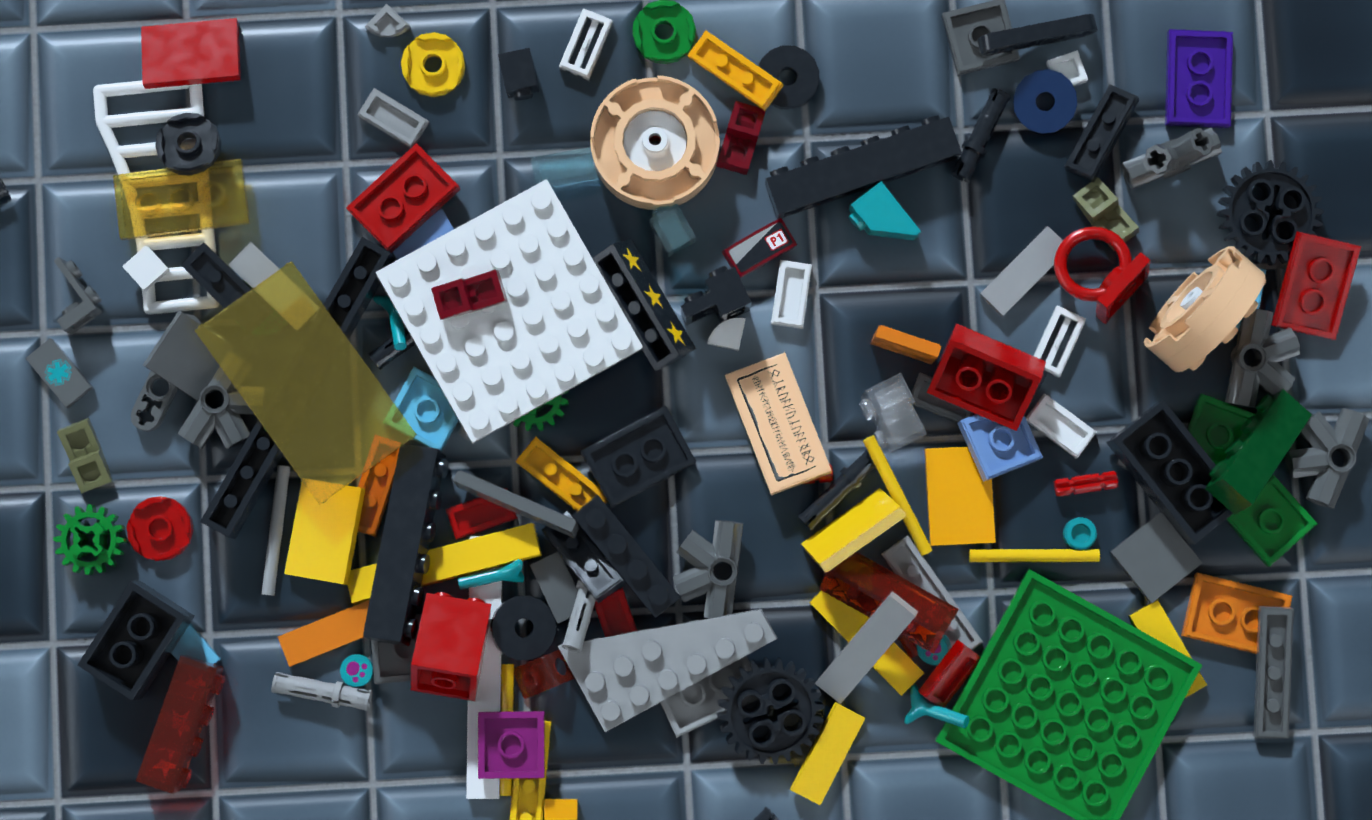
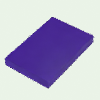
[1165,29,1233,128]

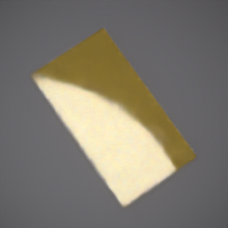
[195,261,417,505]

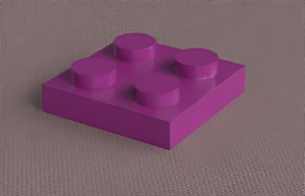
[478,711,545,779]

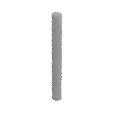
[262,465,290,596]

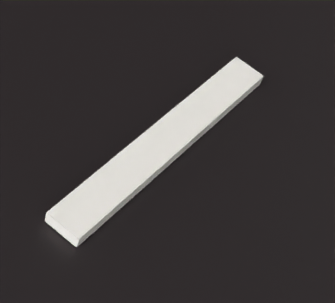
[466,536,503,799]

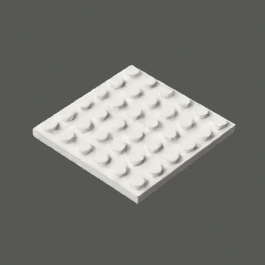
[376,179,643,444]

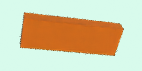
[358,435,403,537]
[278,600,369,667]

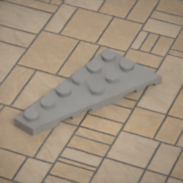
[558,609,777,732]

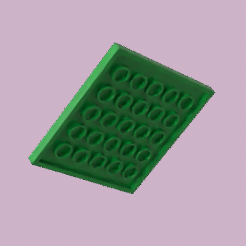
[935,569,1202,820]

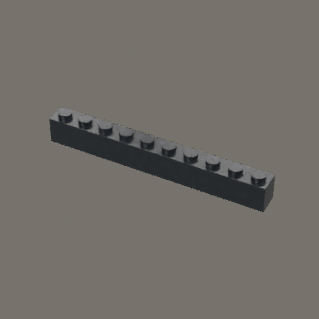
[200,237,395,539]

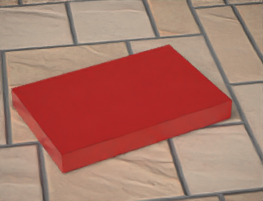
[141,18,241,89]
[346,143,461,253]
[1271,231,1362,340]

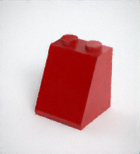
[411,592,492,701]

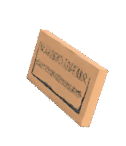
[725,352,832,496]

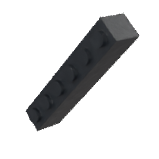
[765,115,962,219]
[363,444,448,646]

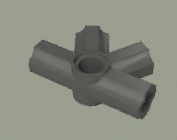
[1121,127,1222,190]
[1225,309,1300,408]
[178,351,267,449]
[1286,408,1370,509]
[673,520,744,619]

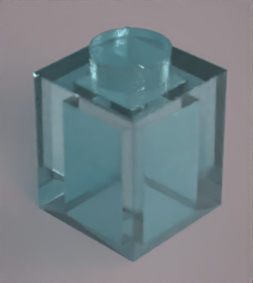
[649,204,696,257]

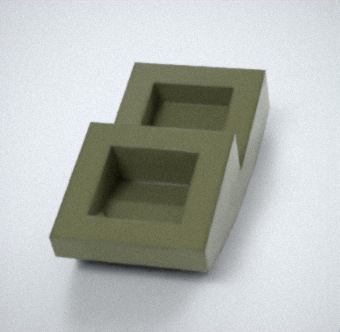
[1073,177,1139,251]
[57,418,112,494]

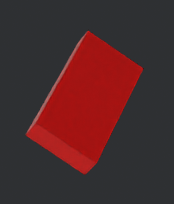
[445,488,518,540]
[594,588,638,637]
[918,639,981,708]

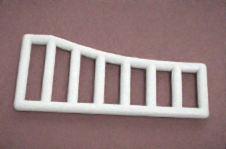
[93,81,220,315]

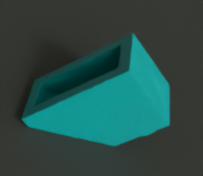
[849,181,921,240]

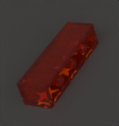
[819,552,959,654]
[136,655,225,794]

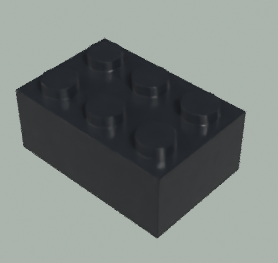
[77,581,195,701]

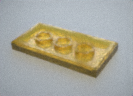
[113,159,250,240]

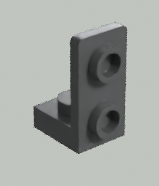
[54,257,103,334]

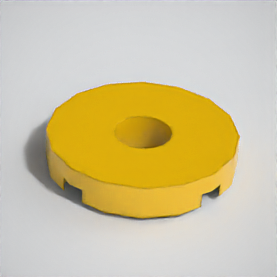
[401,32,465,97]

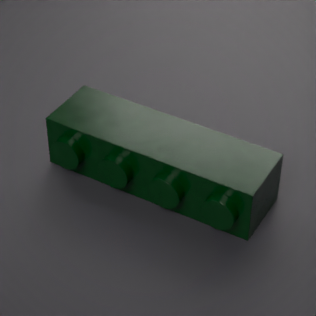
[1205,389,1312,515]

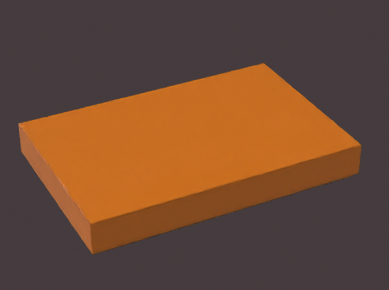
[1181,573,1293,654]

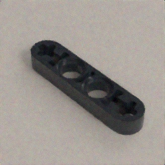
[977,14,1098,56]

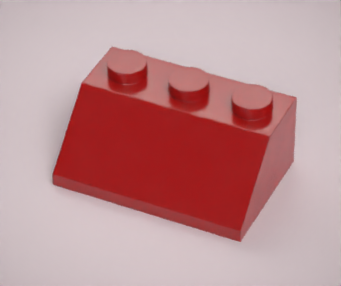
[926,323,1046,431]

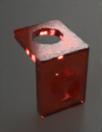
[514,650,575,699]

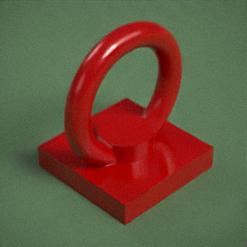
[1054,227,1151,324]

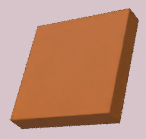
[871,325,941,364]

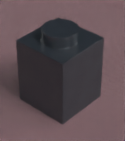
[498,48,539,101]

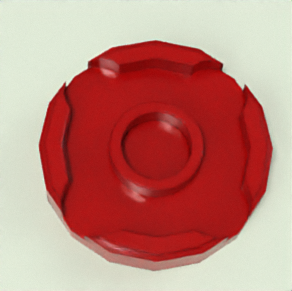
[127,496,194,561]

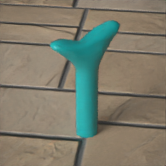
[373,295,407,351]
[458,559,524,590]
[904,683,970,729]

